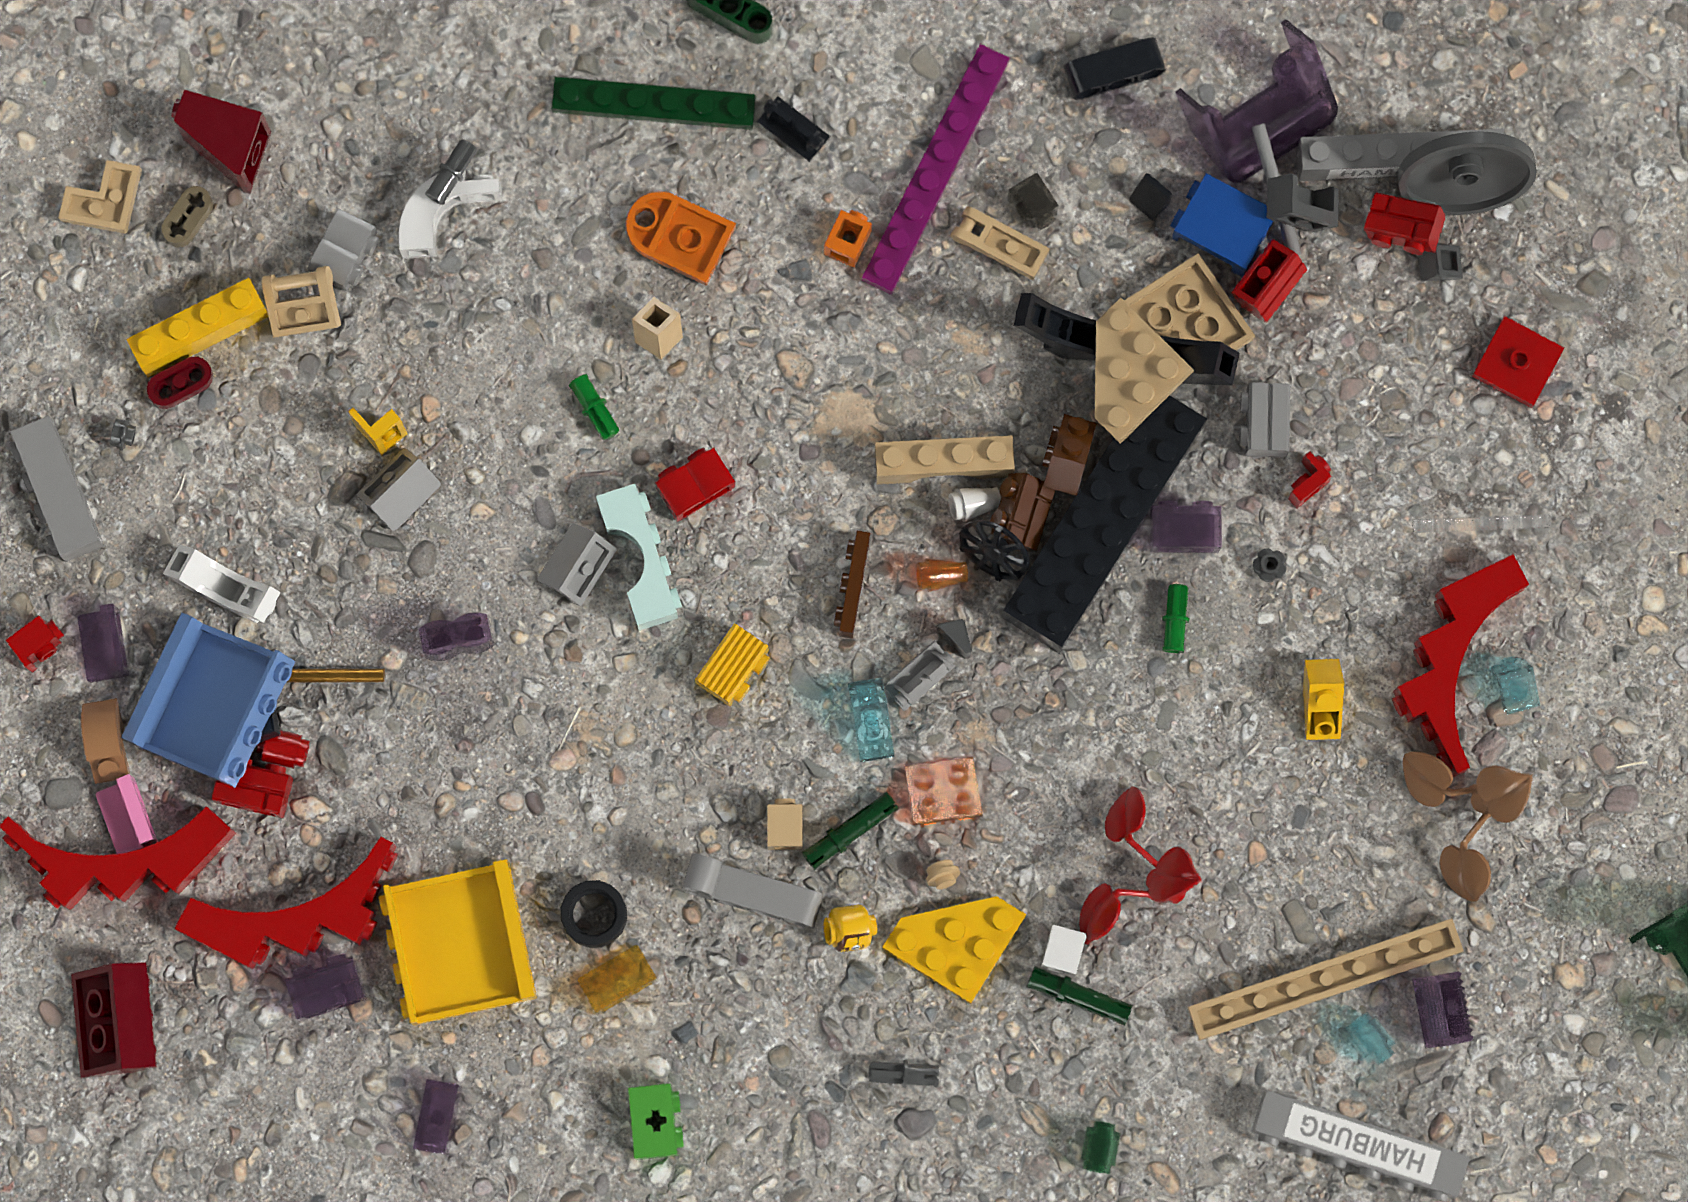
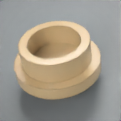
[926,860,960,890]

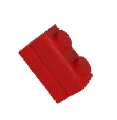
[1364,193,1446,255]
[1231,239,1308,323]
[212,759,293,819]

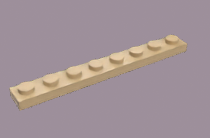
[1187,918,1464,1041]

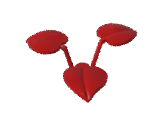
[1079,786,1202,945]

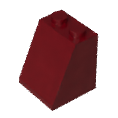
[171,89,271,194]

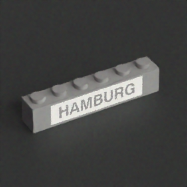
[1296,129,1504,181]
[1251,1090,1470,1202]

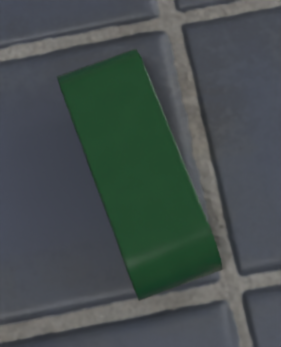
[686,0,773,44]

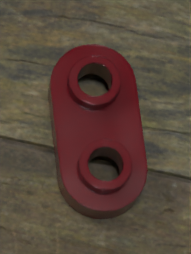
[147,356,213,409]

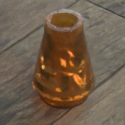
[916,558,968,592]

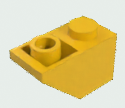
[1303,659,1344,740]

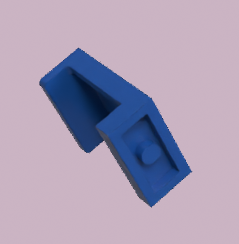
[1170,173,1274,277]

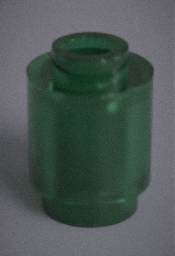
[1080,1121,1121,1175]

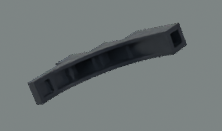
[1013,293,1240,385]

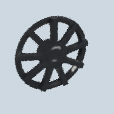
[959,520,1029,582]

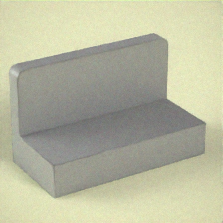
[356,447,441,531]
[537,523,617,606]

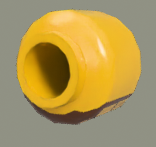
[823,904,877,952]

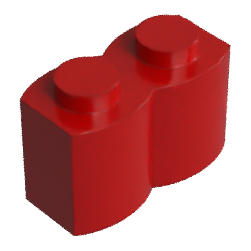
[655,448,735,522]

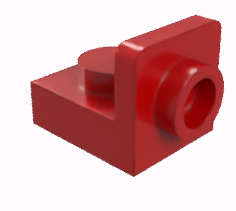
[1288,451,1332,509]

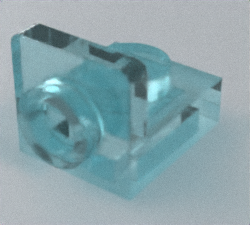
[1491,657,1541,714]

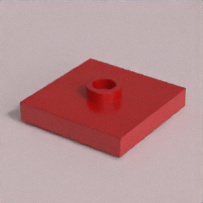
[1472,316,1565,408]

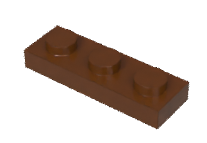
[834,530,870,639]

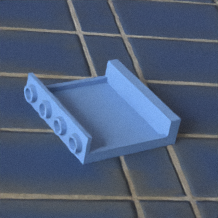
[121,612,295,788]

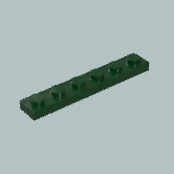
[551,77,756,130]

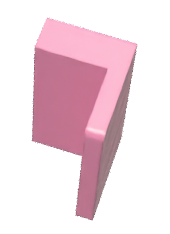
[96,774,158,854]

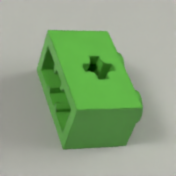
[628,1084,684,1160]

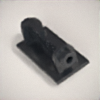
[757,96,831,162]

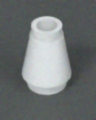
[948,487,1001,522]

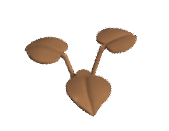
[1403,751,1533,902]

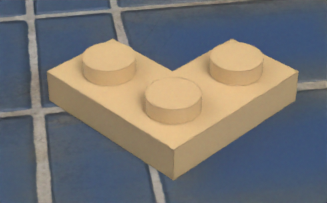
[58,160,142,234]

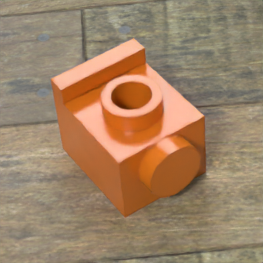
[824,210,872,268]

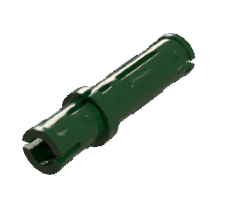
[801,792,899,870]
[1027,966,1133,1026]

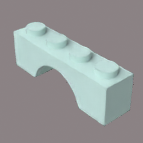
[596,484,682,631]

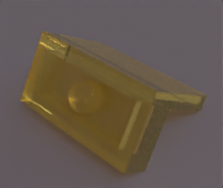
[578,945,658,1016]

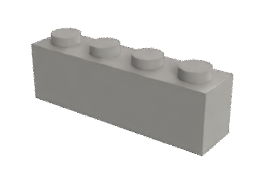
[9,416,104,562]

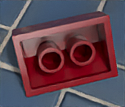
[71,962,157,1078]

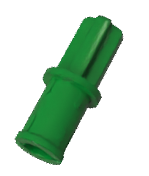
[569,374,619,440]
[1162,584,1190,654]

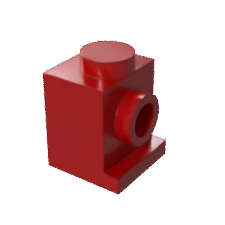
[5,616,64,673]

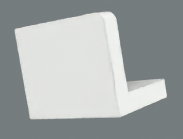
[1040,925,1086,977]

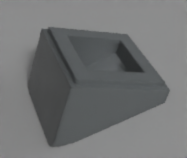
[1418,244,1463,282]
[937,619,972,659]

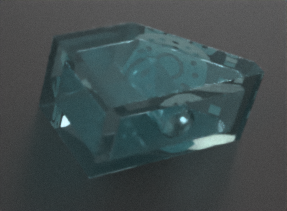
[848,678,894,762]

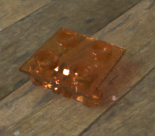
[905,757,983,828]

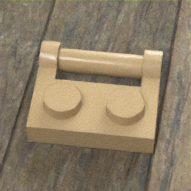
[262,266,341,338]

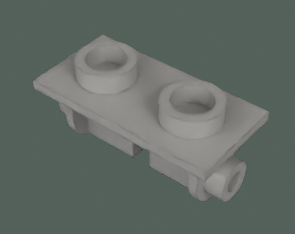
[883,640,955,711]

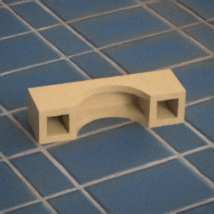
[875,435,1015,484]

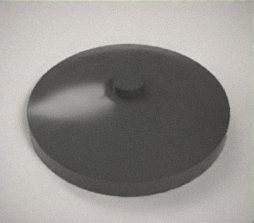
[1398,131,1537,215]

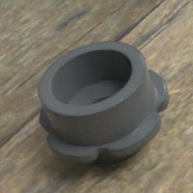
[110,417,136,451]
[1253,548,1287,582]

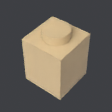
[632,297,683,359]
[767,798,803,850]

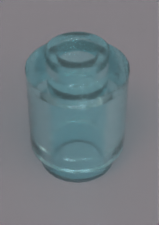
[1345,1012,1396,1066]

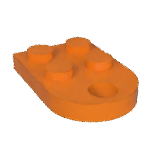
[626,191,736,286]

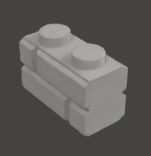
[1239,382,1290,458]

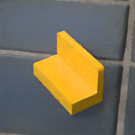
[348,407,408,455]

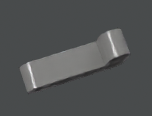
[682,853,823,928]

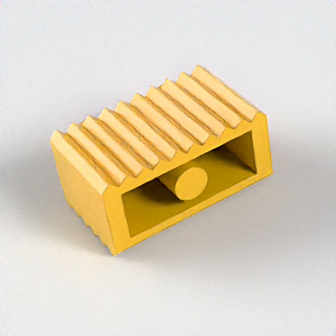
[695,623,770,707]

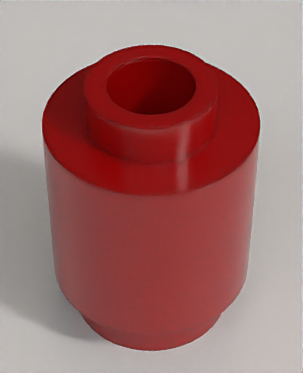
[256,730,310,769]

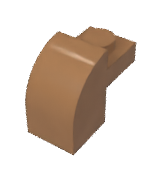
[81,698,130,784]

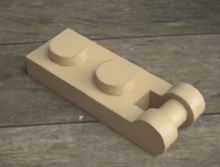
[950,206,1050,280]

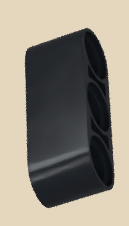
[1064,37,1166,100]

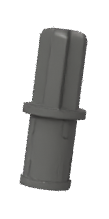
[425,140,477,205]
[868,1060,939,1088]

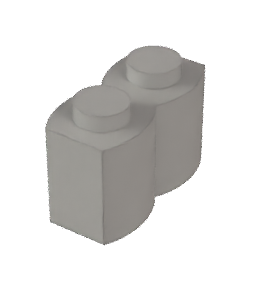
[308,209,379,291]

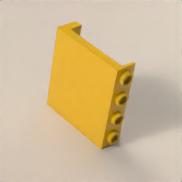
[379,859,537,1025]

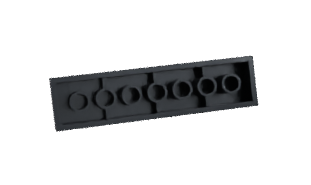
[1001,395,1207,654]

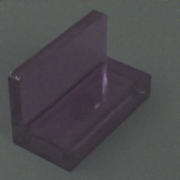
[78,603,129,683]
[413,1079,463,1156]

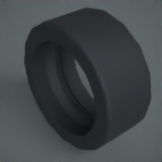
[560,880,627,948]

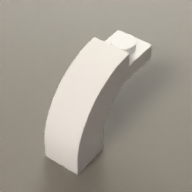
[399,171,502,259]
[163,544,280,623]

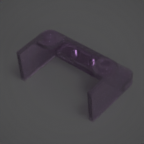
[1175,19,1338,183]

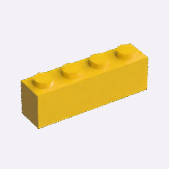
[126,277,269,378]

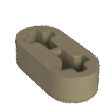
[162,186,213,247]

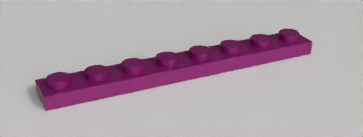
[862,44,1010,295]

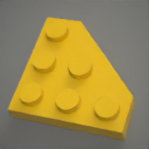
[882,896,1026,1004]

